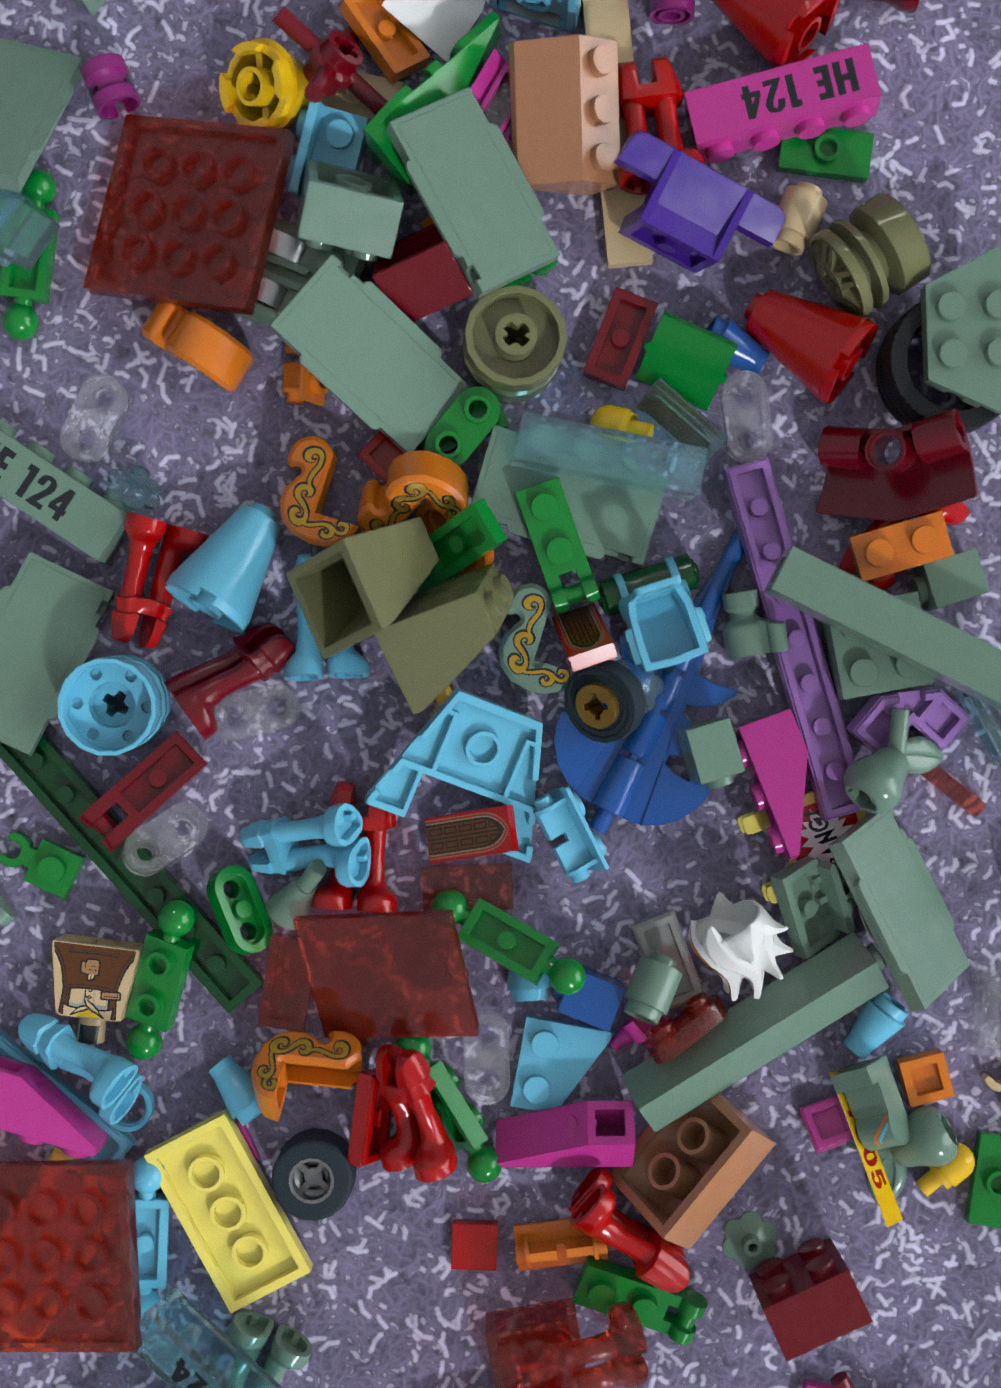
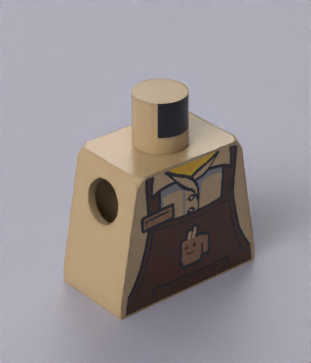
[52,934,144,1044]

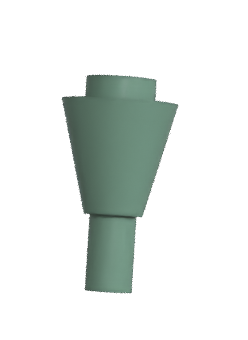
[266,860,327,930]

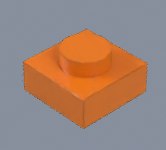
[895,1048,955,1108]

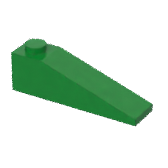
[363,11,501,197]

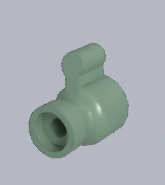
[721,588,789,658]

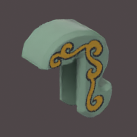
[499,583,575,694]

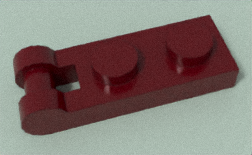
[79,731,208,852]

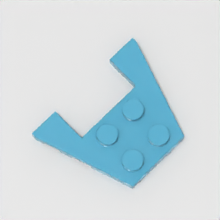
[364,688,543,863]

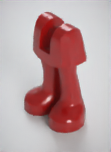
[617,56,705,195]
[311,781,398,913]
[568,1167,689,1293]

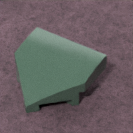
[770,856,857,960]

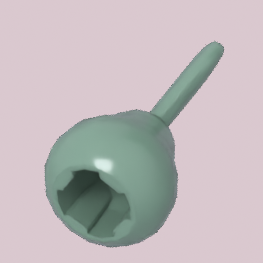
[843,708,944,814]
[847,1106,959,1204]

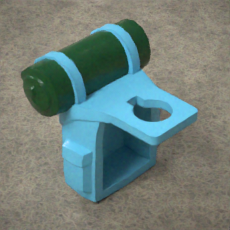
[597,553,712,673]

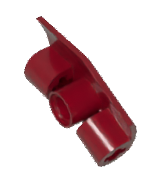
[816,409,978,521]

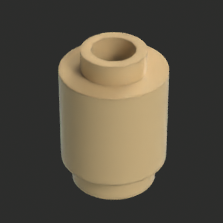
[772,181,828,256]

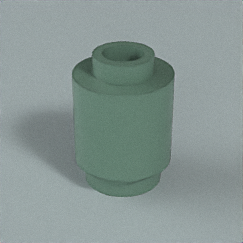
[623,952,682,1026]

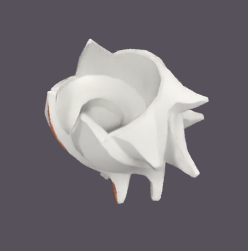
[688,891,793,1001]

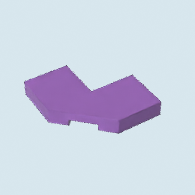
[845,686,971,753]

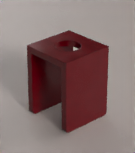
[372,223,472,322]

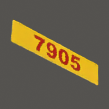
[830,1068,903,1228]

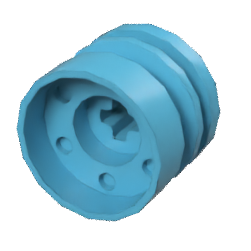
[57,655,171,756]

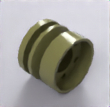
[808,193,931,317]

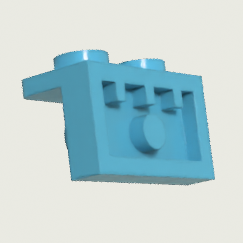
[285,101,370,198]

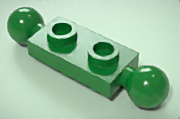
[0,168,60,341]
[432,889,586,995]
[125,900,195,1060]
[395,1028,502,1183]

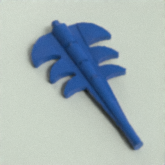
[554,526,744,835]

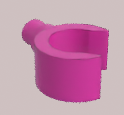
[609,1016,668,1051]

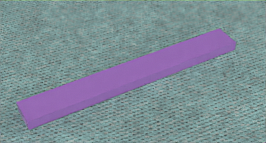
[721,457,863,821]

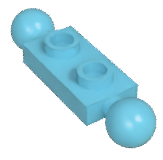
[119,1156,170,1326]

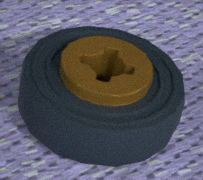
[564,660,646,743]

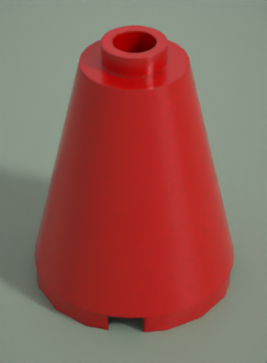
[712,0,839,68]
[744,289,878,404]

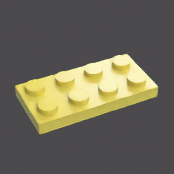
[144,1108,313,1313]

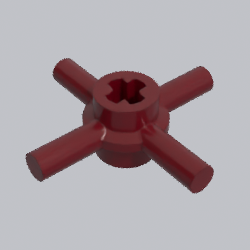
[272,6,388,115]

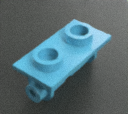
[533,786,609,884]

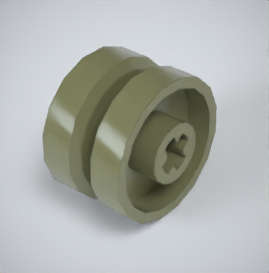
[462,285,567,403]

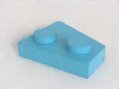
[510,1014,612,1111]

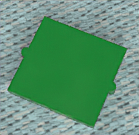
[635,311,739,411]

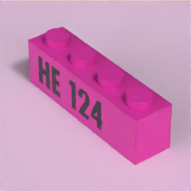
[684,43,881,163]

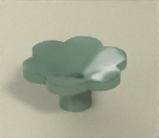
[722,1211,777,1269]

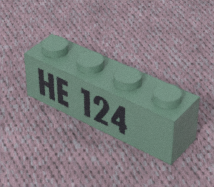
[0,418,131,564]

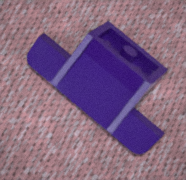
[613,130,785,273]

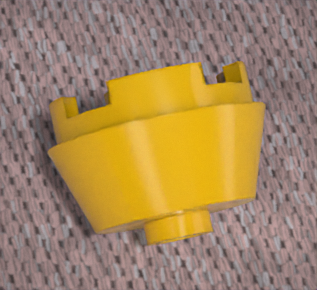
[219,38,310,137]

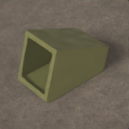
[286,517,439,660]
[374,562,514,714]

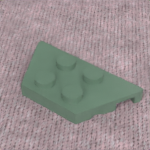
[920,244,1001,415]

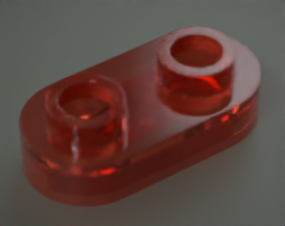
[645,992,728,1064]

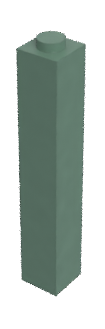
[764,546,1001,711]
[621,932,889,1132]

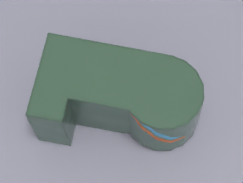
[831,1055,910,1151]

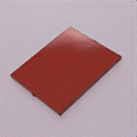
[293,910,481,1038]

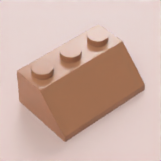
[509,34,620,196]
[610,1093,776,1249]

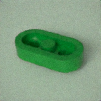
[425,386,501,467]
[206,865,273,955]

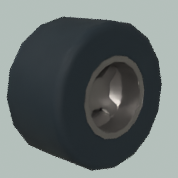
[271,1128,357,1221]

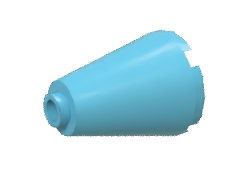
[165,503,281,634]

